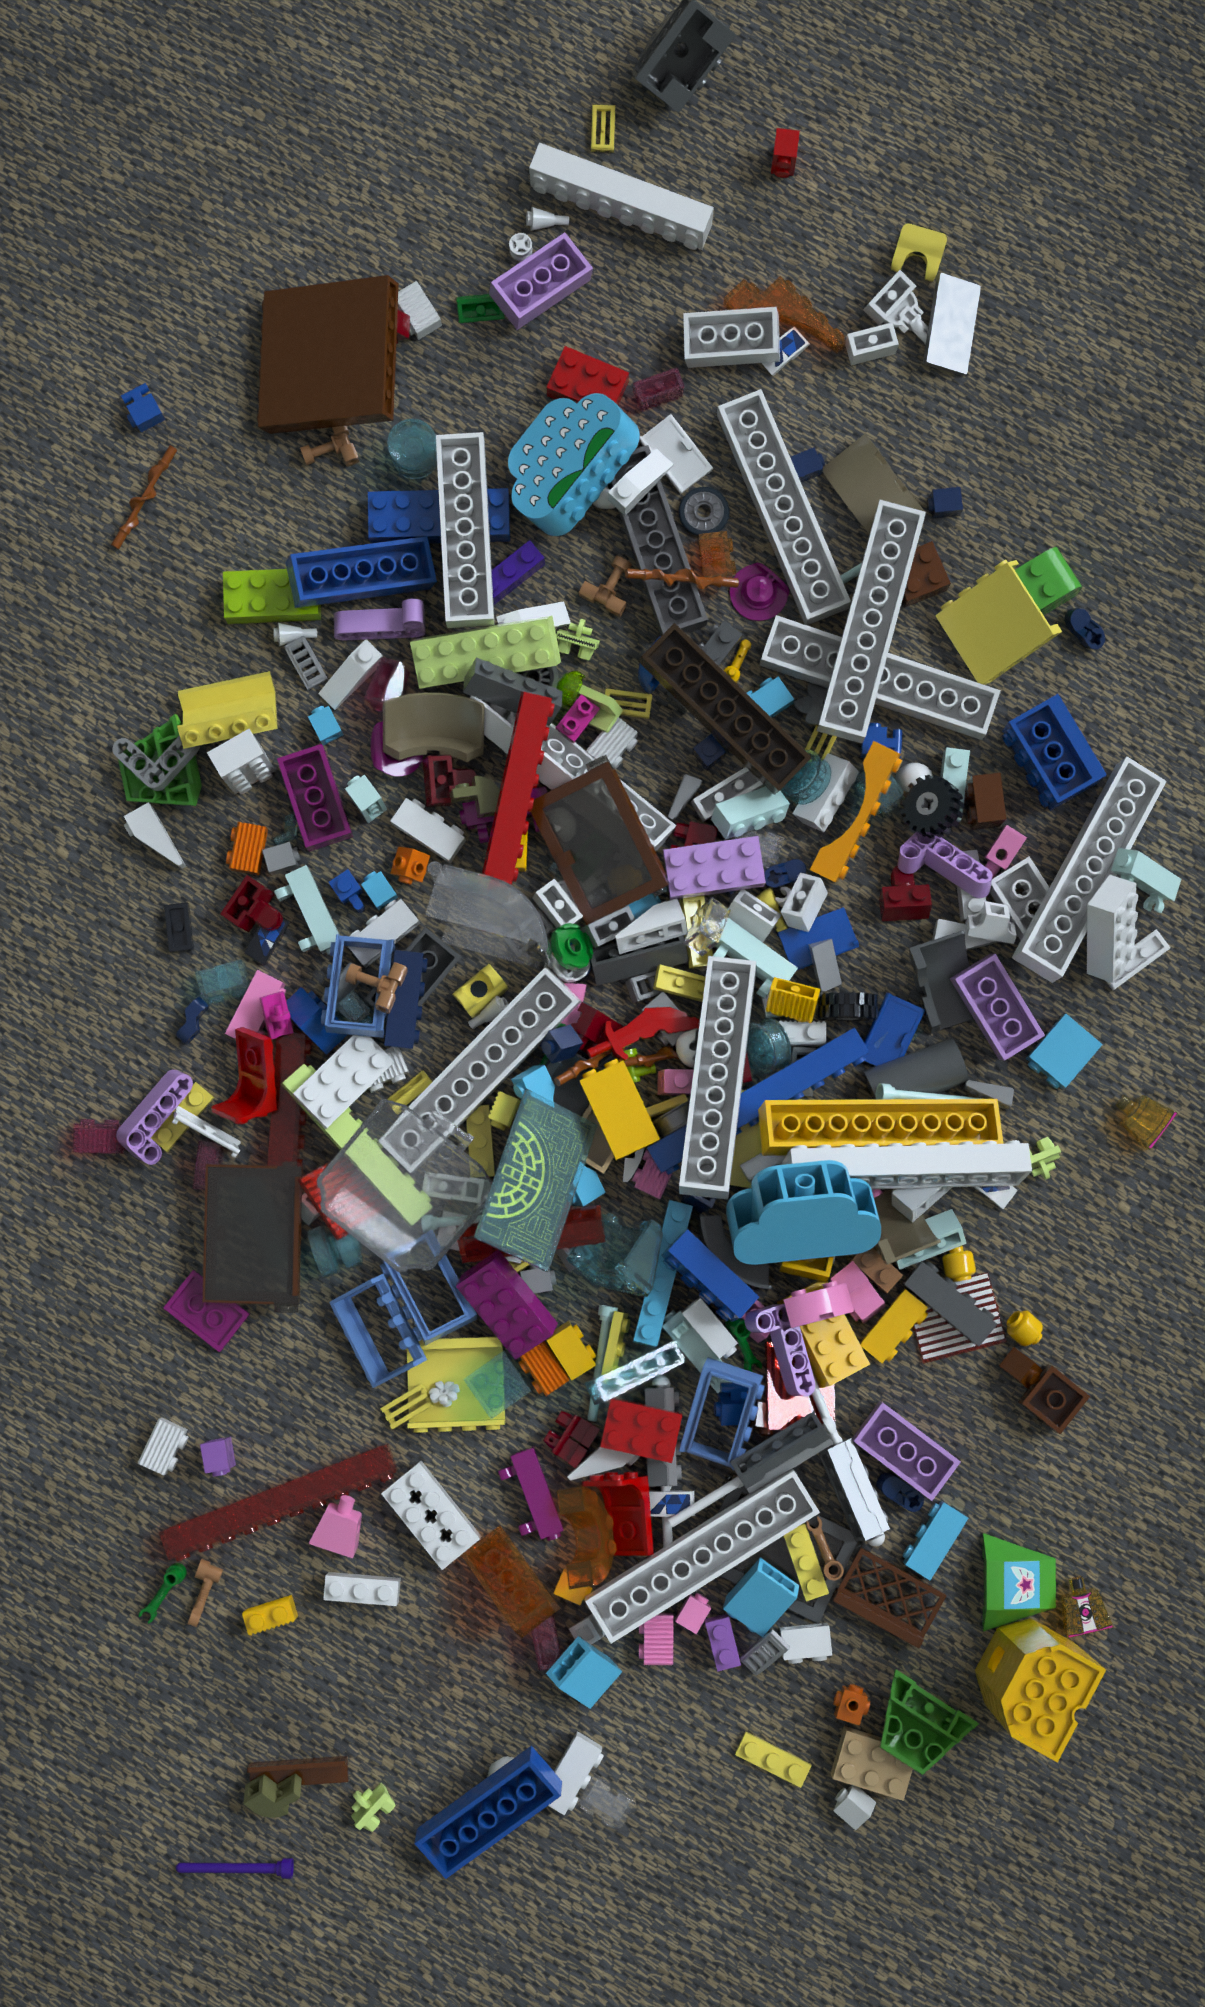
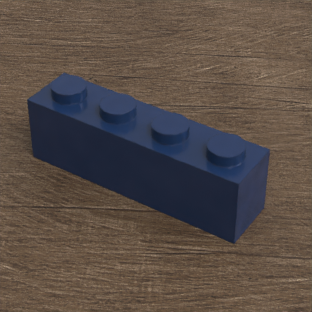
[384,950,428,1049]

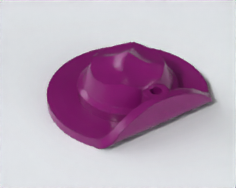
[730,562,789,621]
[371,721,423,777]

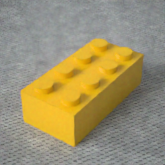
[777,1281,870,1389]

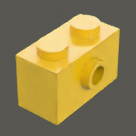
[546,1321,597,1380]

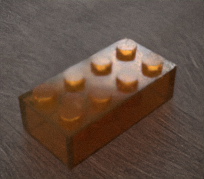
[461,1525,561,1638]

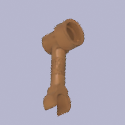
[806,1516,844,1581]
[188,1559,223,1627]

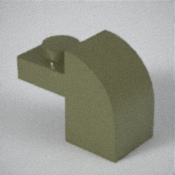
[450,776,500,818]
[243,1774,302,1818]

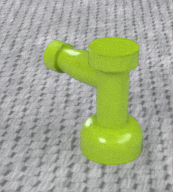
[624,1048,656,1083]

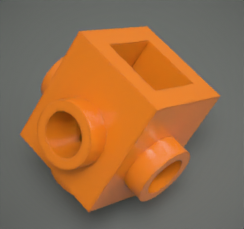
[390,847,430,885]
[833,1684,870,1726]

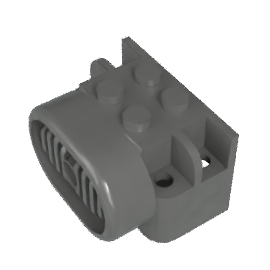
[632,0,736,113]

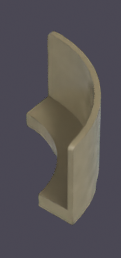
[822,434,924,534]
[383,693,485,762]
[874,1189,941,1265]

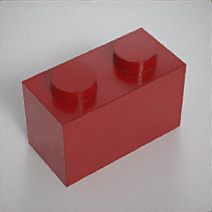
[771,128,800,178]

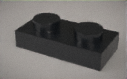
[164,902,194,953]

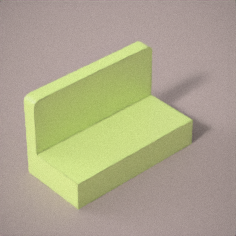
[574,683,623,733]

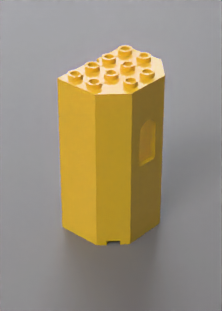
[975,1618,1106,1763]

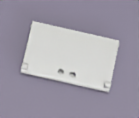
[639,414,713,494]
[172,1106,241,1158]

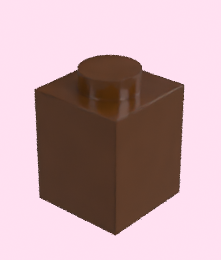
[999,1347,1043,1389]

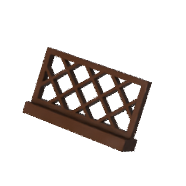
[832,1547,947,1648]

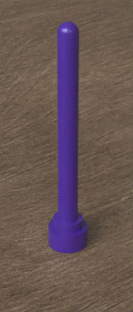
[176,1858,294,1879]

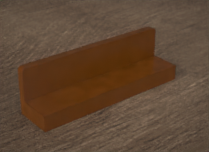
[247,1756,349,1785]

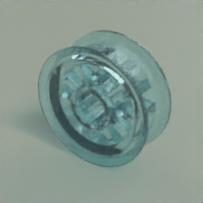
[780,750,831,805]
[746,1018,791,1074]

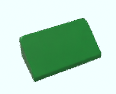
[456,294,505,323]

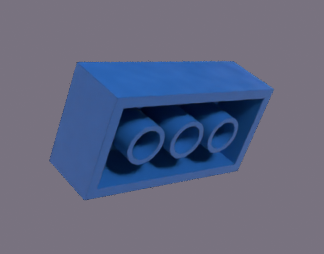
[661,1229,759,1322]

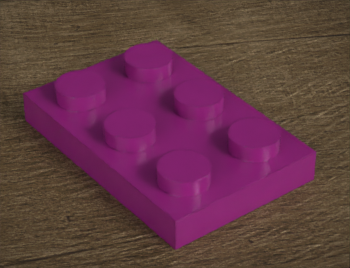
[163,1270,250,1352]

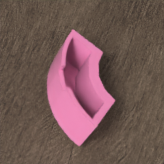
[831,1261,886,1324]
[784,1281,854,1328]

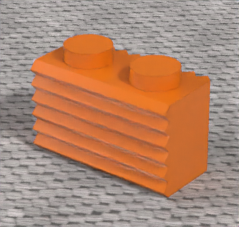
[226,822,268,875]
[518,1341,570,1396]

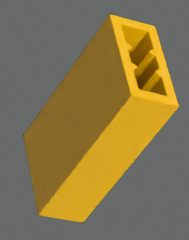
[580,1059,660,1161]

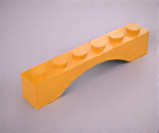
[810,741,903,882]

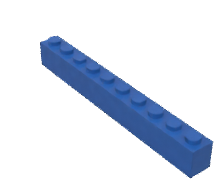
[646,1027,869,1175]

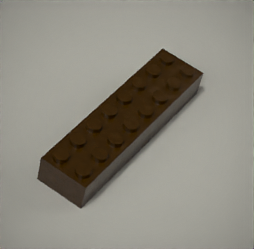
[638,623,812,795]

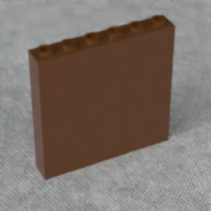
[257,275,399,434]

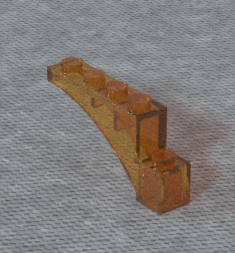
[723,276,845,354]

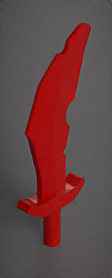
[586,1007,700,1061]

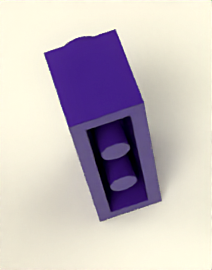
[492,540,545,605]

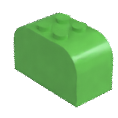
[1015,547,1082,616]

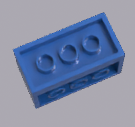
[1002,694,1107,811]

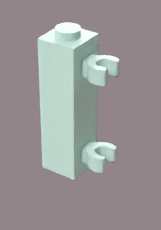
[1111,848,1181,913]
[274,865,340,955]
[710,918,798,999]
[662,1310,730,1393]

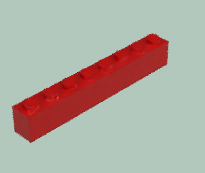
[481,691,555,887]

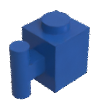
[121,383,165,432]
[860,723,902,759]
[328,869,365,913]
[714,1382,750,1426]

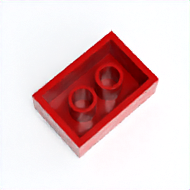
[546,346,629,405]
[600,1397,682,1463]

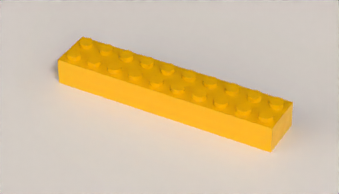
[758,1099,1003,1156]

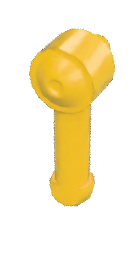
[723,639,751,683]

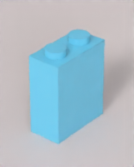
[1026,1014,1103,1089]
[723,1558,799,1637]
[546,1636,622,1709]

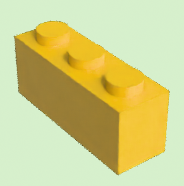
[860,1288,928,1363]

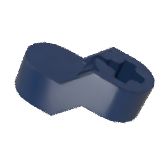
[1064,608,1105,649]
[764,859,807,889]
[175,996,210,1045]
[876,1473,924,1512]

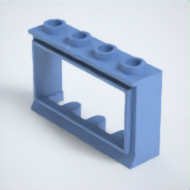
[321,934,395,1038]
[379,1231,477,1346]
[329,1274,427,1388]
[679,1357,765,1470]

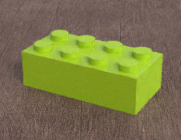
[223,569,321,624]

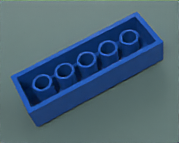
[368,488,510,544]
[285,536,437,608]
[414,1746,562,1879]

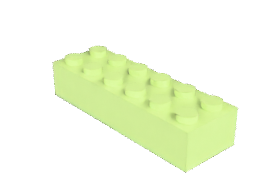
[410,615,561,689]

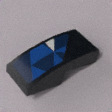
[244,917,291,965]

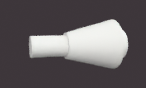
[526,207,569,231]
[273,623,317,646]
[468,996,509,1029]

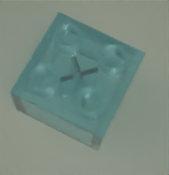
[463,1350,532,1419]

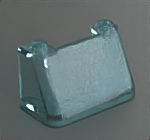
[566,1213,663,1297]

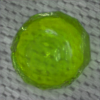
[556,671,585,708]

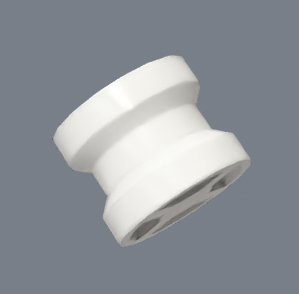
[509,233,533,262]

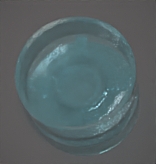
[387,419,437,479]
[307,1217,363,1278]

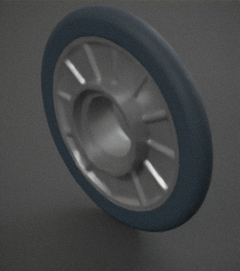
[678,487,730,537]

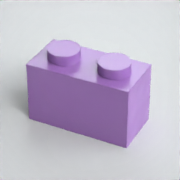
[200,1437,236,1477]
[705,1614,741,1672]

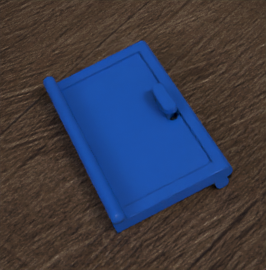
[777,907,859,971]
[864,992,925,1066]

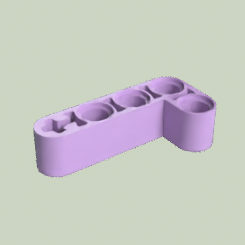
[334,599,426,640]
[898,832,993,898]
[116,1070,193,1165]
[745,1304,816,1396]

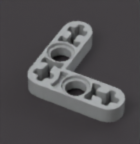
[112,735,200,791]

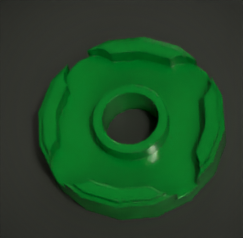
[551,923,593,971]

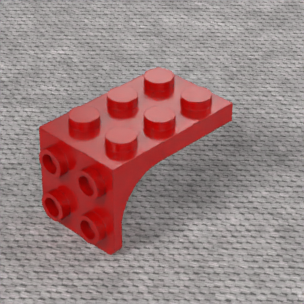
[211,1027,277,1124]
[582,1471,654,1556]

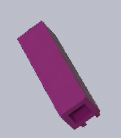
[459,786,551,843]
[498,1446,564,1541]

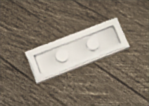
[1105,929,1170,990]

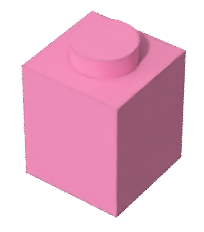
[675,1593,711,1634]

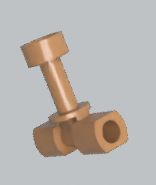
[300,426,360,466]
[579,556,632,617]
[345,962,408,1014]

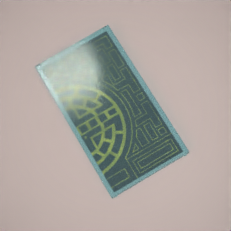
[474,1089,598,1272]

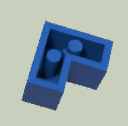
[286,987,347,1055]

